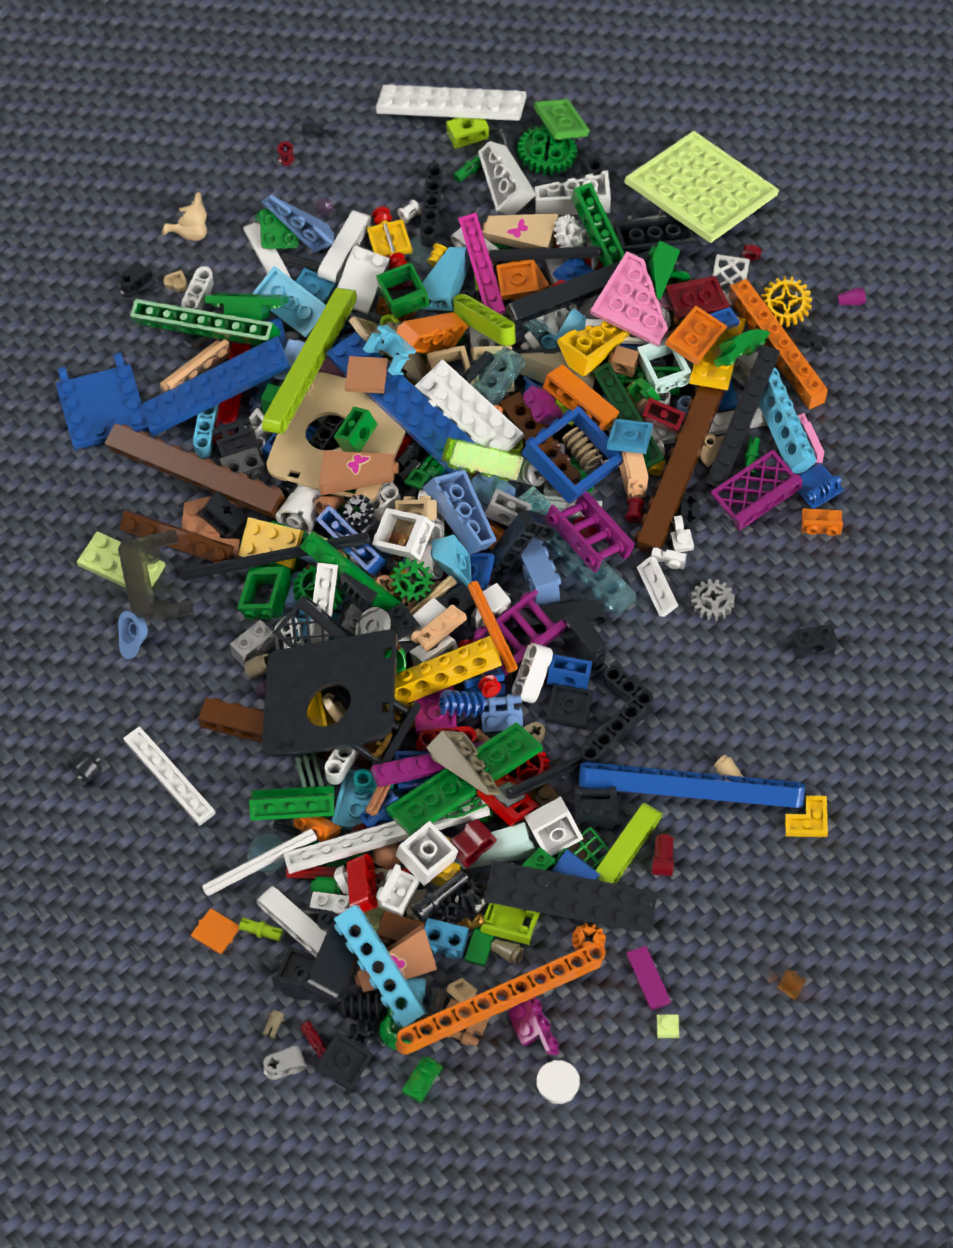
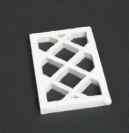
[713,254,750,306]

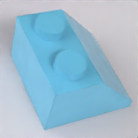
[430,535,472,588]

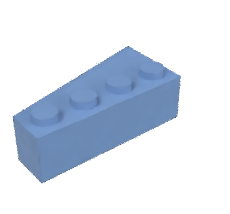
[518,538,561,606]

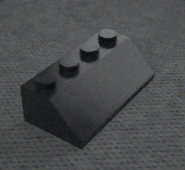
[614,216,696,251]

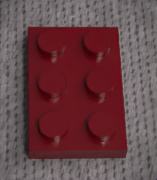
[664,276,730,321]

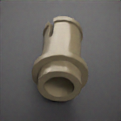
[262,1010,284,1039]

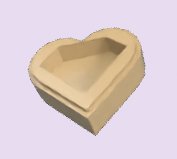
[164,270,188,293]

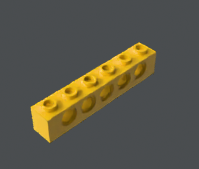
[386,636,502,709]

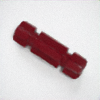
[300,1021,327,1059]

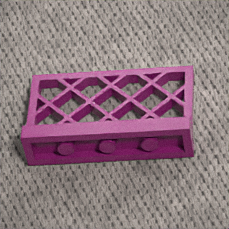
[711,450,802,531]

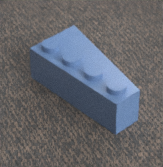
[422,470,497,554]

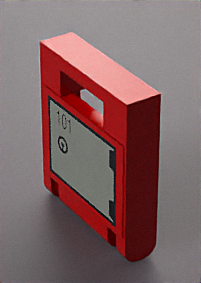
[477,775,539,827]

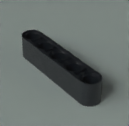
[420,164,443,247]
[507,599,606,636]

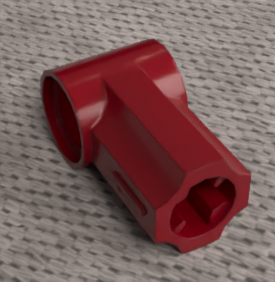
[652,834,674,877]

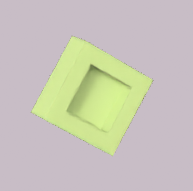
[657,1015,679,1038]

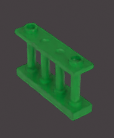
[249,785,335,821]

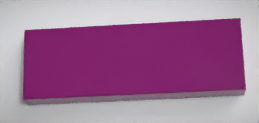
[626,946,671,1011]

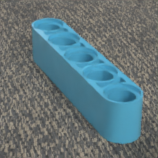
[193,403,220,459]

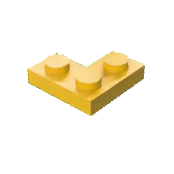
[785,796,828,837]

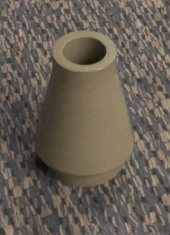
[491,939,524,964]

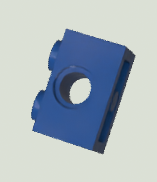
[547,654,592,689]

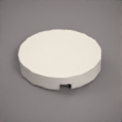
[537,1061,579,1104]

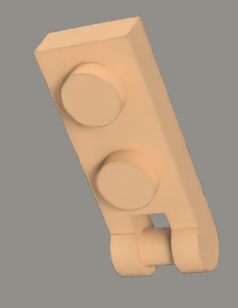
[411,605,467,651]

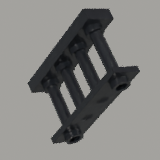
[337,699,422,765]

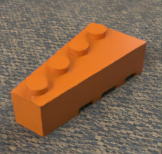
[396,312,469,353]

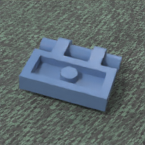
[481,694,523,732]

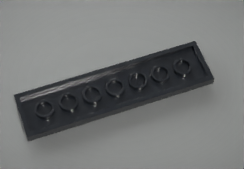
[484,860,658,934]

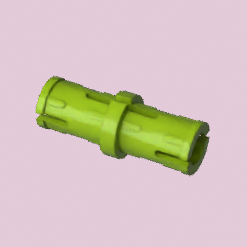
[239,917,283,942]

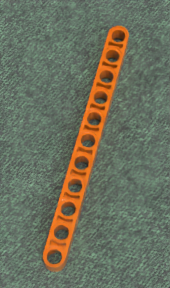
[396,943,605,1054]

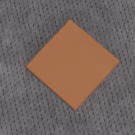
[345,356,388,394]

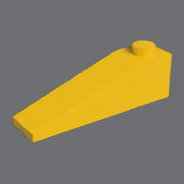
[557,321,631,377]

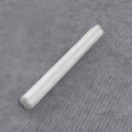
[202,829,317,896]

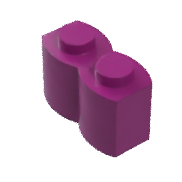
[523,385,563,425]

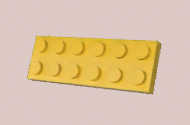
[689,316,746,390]

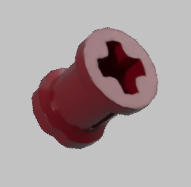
[277,141,295,166]
[625,497,645,523]

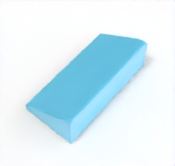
[554,308,588,346]

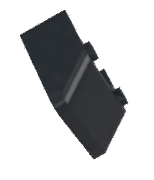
[271,906,366,1005]

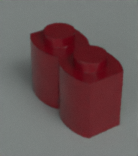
[449,819,497,868]

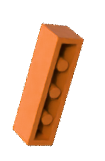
[543,364,619,432]

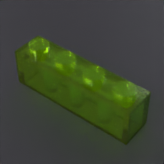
[441,437,524,481]

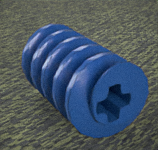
[439,690,485,718]

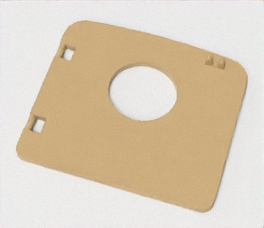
[267,372,406,503]

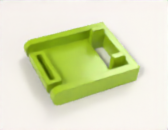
[481,903,540,945]

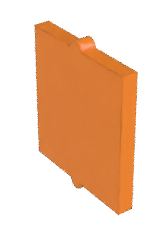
[191,908,239,955]

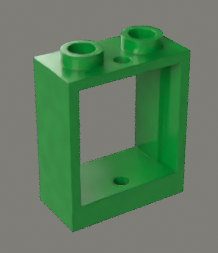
[376,262,430,319]
[237,567,293,620]

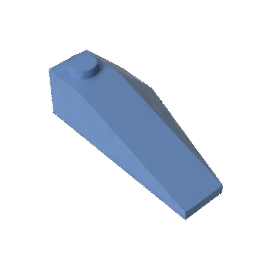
[261,195,335,253]

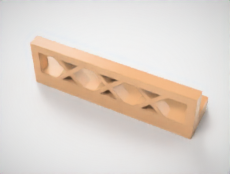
[160,339,230,392]

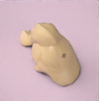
[162,192,207,241]

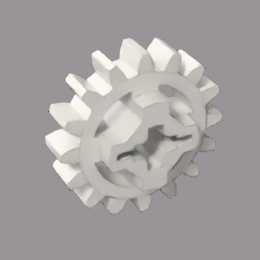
[554,214,586,247]

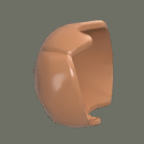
[372,842,401,868]

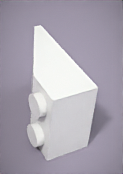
[338,245,389,315]

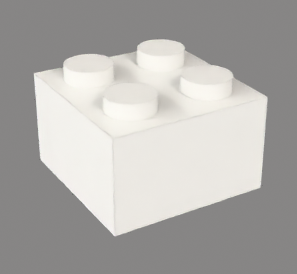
[396,821,458,886]

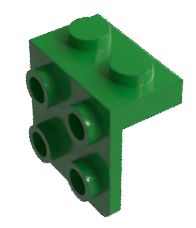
[255,209,298,249]

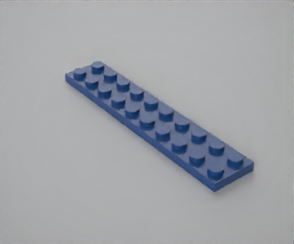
[326,332,481,473]

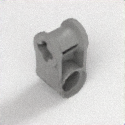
[263,1046,307,1080]

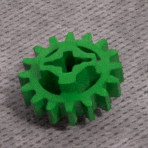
[390,559,434,602]

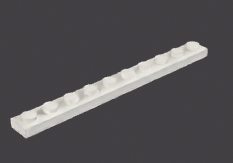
[283,796,490,874]

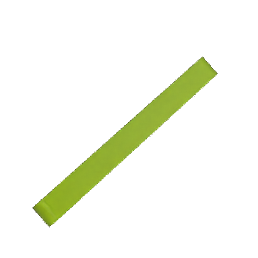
[262,287,357,434]

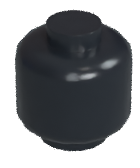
[71,752,102,782]

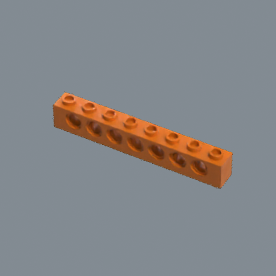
[728,278,828,410]

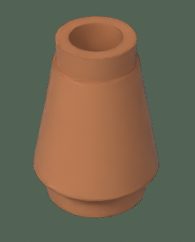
[315,495,345,514]

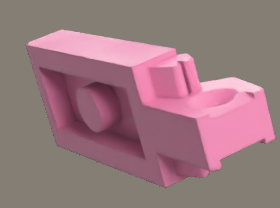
[797,413,824,465]

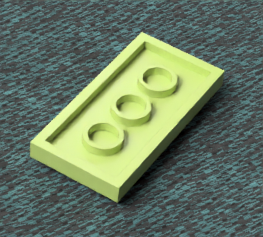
[77,531,166,597]

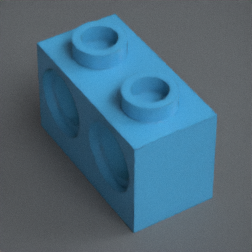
[425,918,469,959]

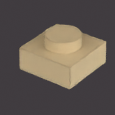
[447,978,477,1003]

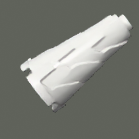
[276,485,324,535]

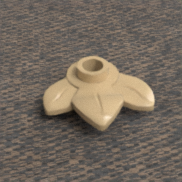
[700,434,724,467]

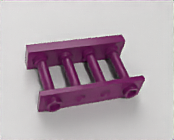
[546,491,635,573]
[472,589,567,678]

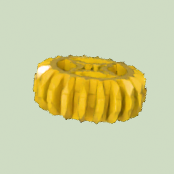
[761,276,812,327]

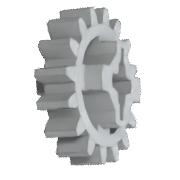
[691,579,735,621]

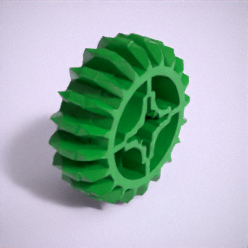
[293,565,346,611]

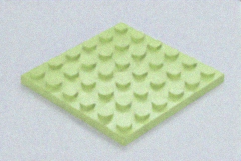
[624,131,779,243]

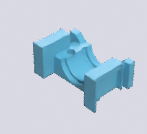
[362,325,416,375]

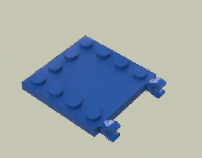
[56,353,149,450]

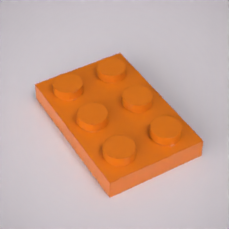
[665,305,727,365]

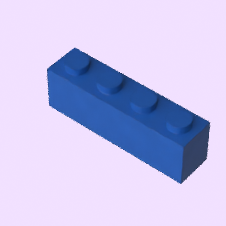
[316,505,387,577]

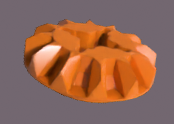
[572,923,606,956]

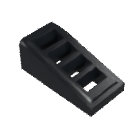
[337,573,378,612]

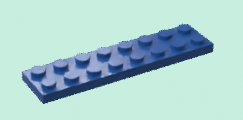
[142,336,291,436]

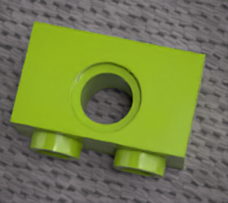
[446,117,489,149]

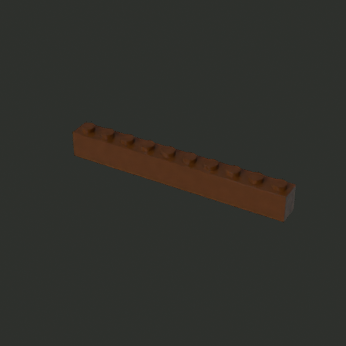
[635,385,725,554]
[104,423,286,519]
[198,698,402,770]

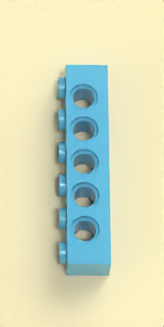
[759,367,817,474]
[334,905,427,1028]

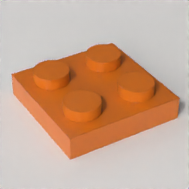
[496,259,539,300]

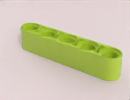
[453,294,516,346]
[596,802,662,884]

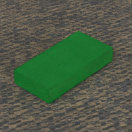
[465,925,495,967]

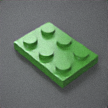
[534,99,589,139]

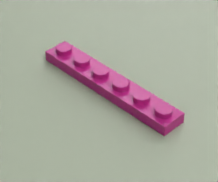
[458,213,506,315]

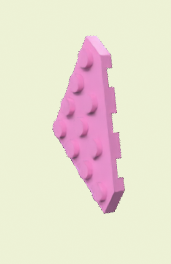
[590,252,668,347]

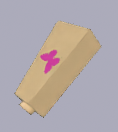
[482,214,559,249]

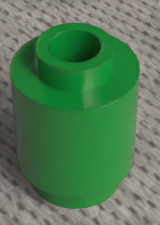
[311,876,341,895]

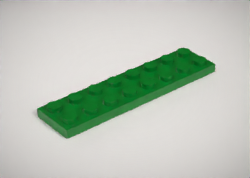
[386,722,543,836]

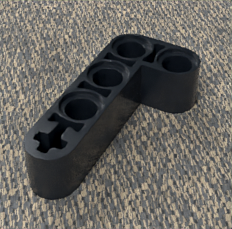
[490,510,555,581]

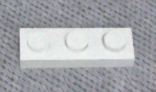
[637,556,678,617]

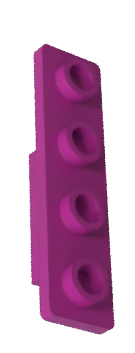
[507,987,560,1056]

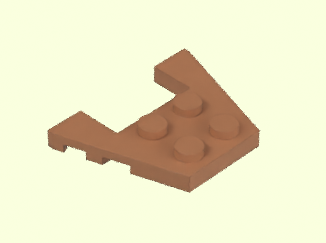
[182,496,244,558]

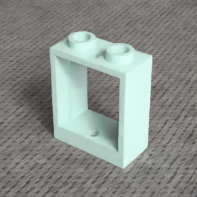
[637,337,691,394]

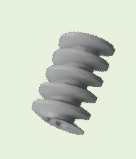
[505,456,545,486]

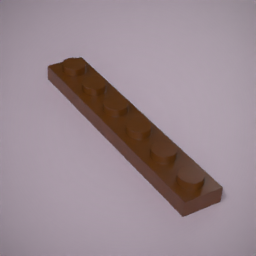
[120,510,234,563]

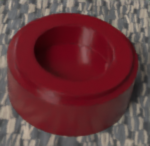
[742,244,762,260]

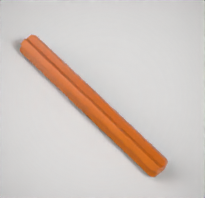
[468,581,518,673]

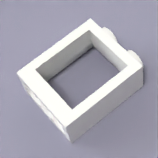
[372,508,434,560]

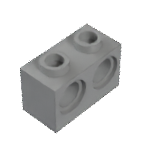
[230,620,275,667]

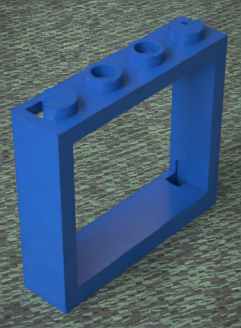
[522,406,623,504]

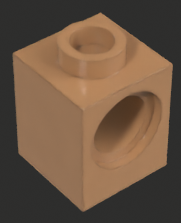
[608,346,639,378]

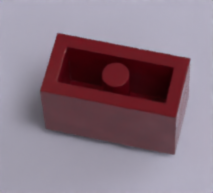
[641,398,685,435]

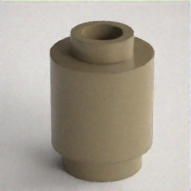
[244,653,269,679]

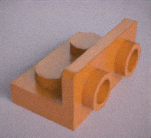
[802,508,843,536]
[293,817,341,842]

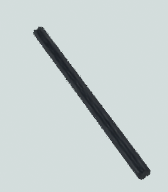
[180,532,370,581]

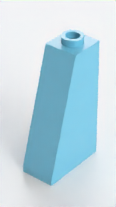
[420,247,471,311]

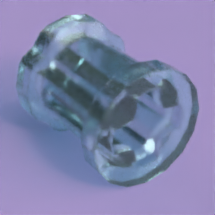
[523,319,548,339]

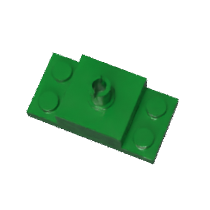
[205,292,289,320]

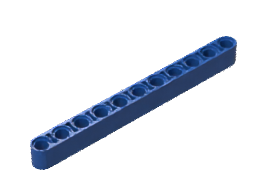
[579,762,805,808]

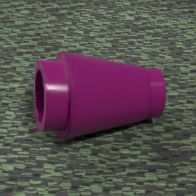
[838,287,866,306]

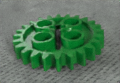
[517,125,577,175]

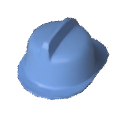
[118,611,148,659]

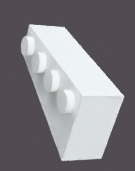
[478,141,536,215]
[535,170,611,215]

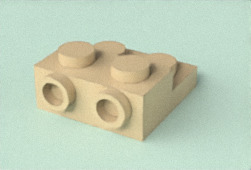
[395,496,437,541]

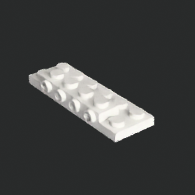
[415,359,524,463]

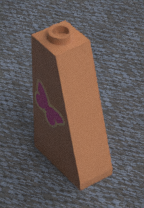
[319,451,399,495]
[354,925,437,993]

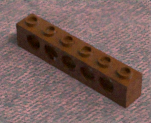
[499,392,581,497]

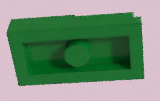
[402,1056,443,1103]

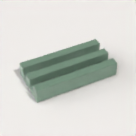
[295,753,324,787]

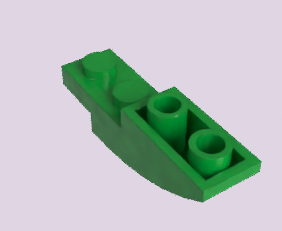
[714,329,770,367]

